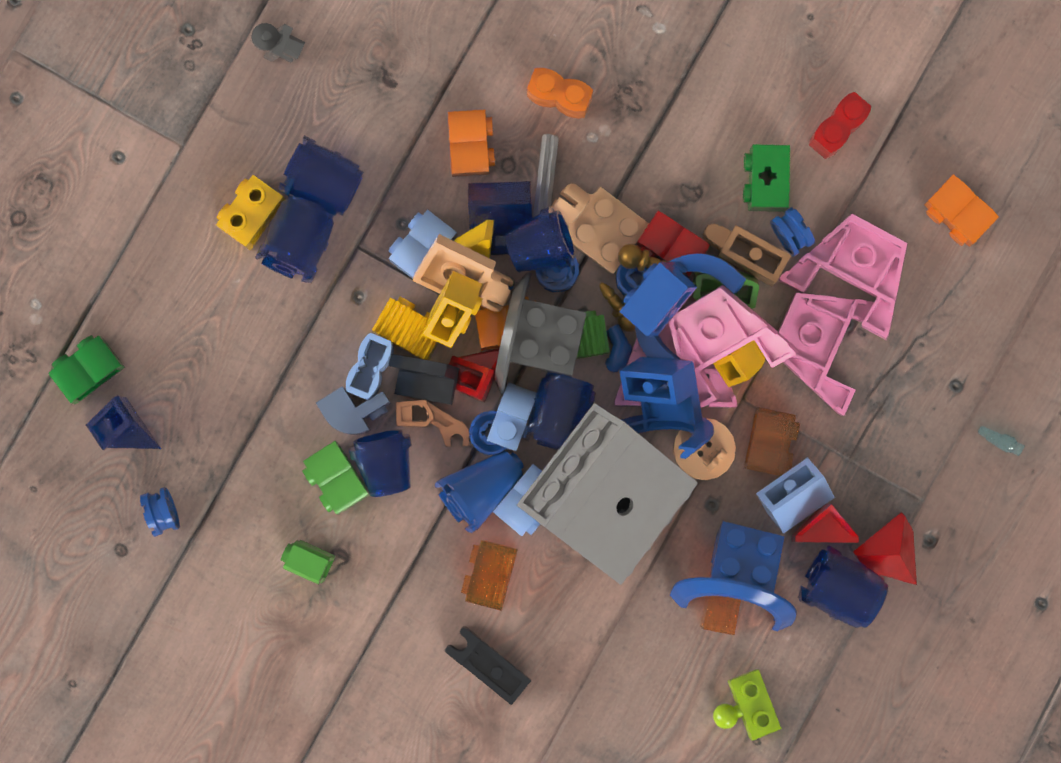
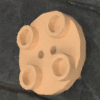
[673,418,736,480]

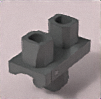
[251,23,305,63]

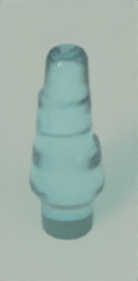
[978,426,1025,456]

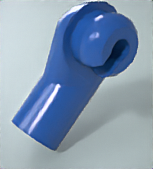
[605,324,632,372]

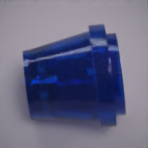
[505,206,575,273]
[348,430,412,497]

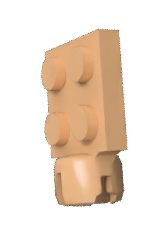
[550,183,649,274]
[412,234,513,312]

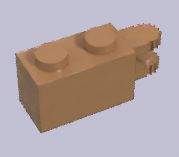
[702,223,791,287]

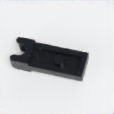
[444,626,531,705]

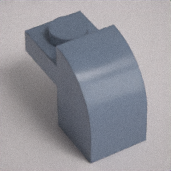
[316,386,391,435]

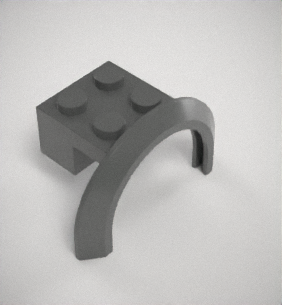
[494,272,586,396]

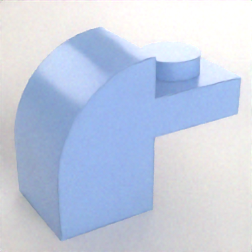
[487,382,538,451]

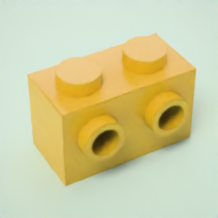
[216,175,287,250]
[423,271,483,348]

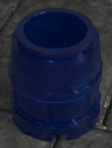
[278,135,364,216]
[255,196,334,283]
[522,372,596,450]
[798,545,888,628]

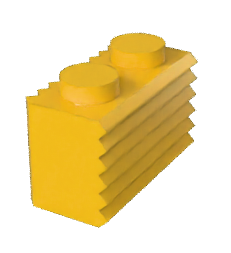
[372,296,439,361]

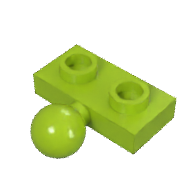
[713,669,782,740]

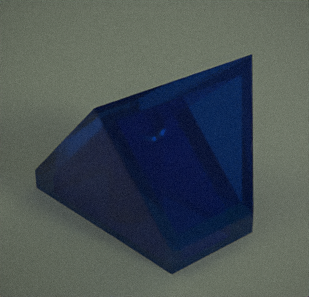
[86,395,161,450]

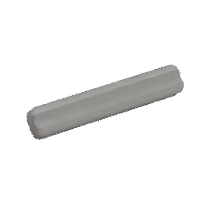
[533,134,559,226]

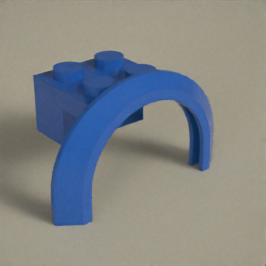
[620,254,746,360]
[620,357,714,459]
[670,521,797,631]

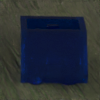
[468,181,533,255]

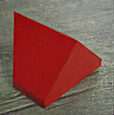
[449,348,500,403]
[791,504,859,543]
[853,512,917,585]

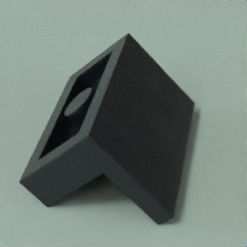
[389,354,460,405]

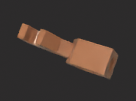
[396,400,470,447]

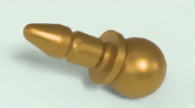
[618,244,667,272]
[599,282,635,332]

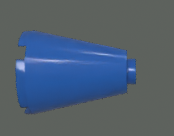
[435,451,524,533]

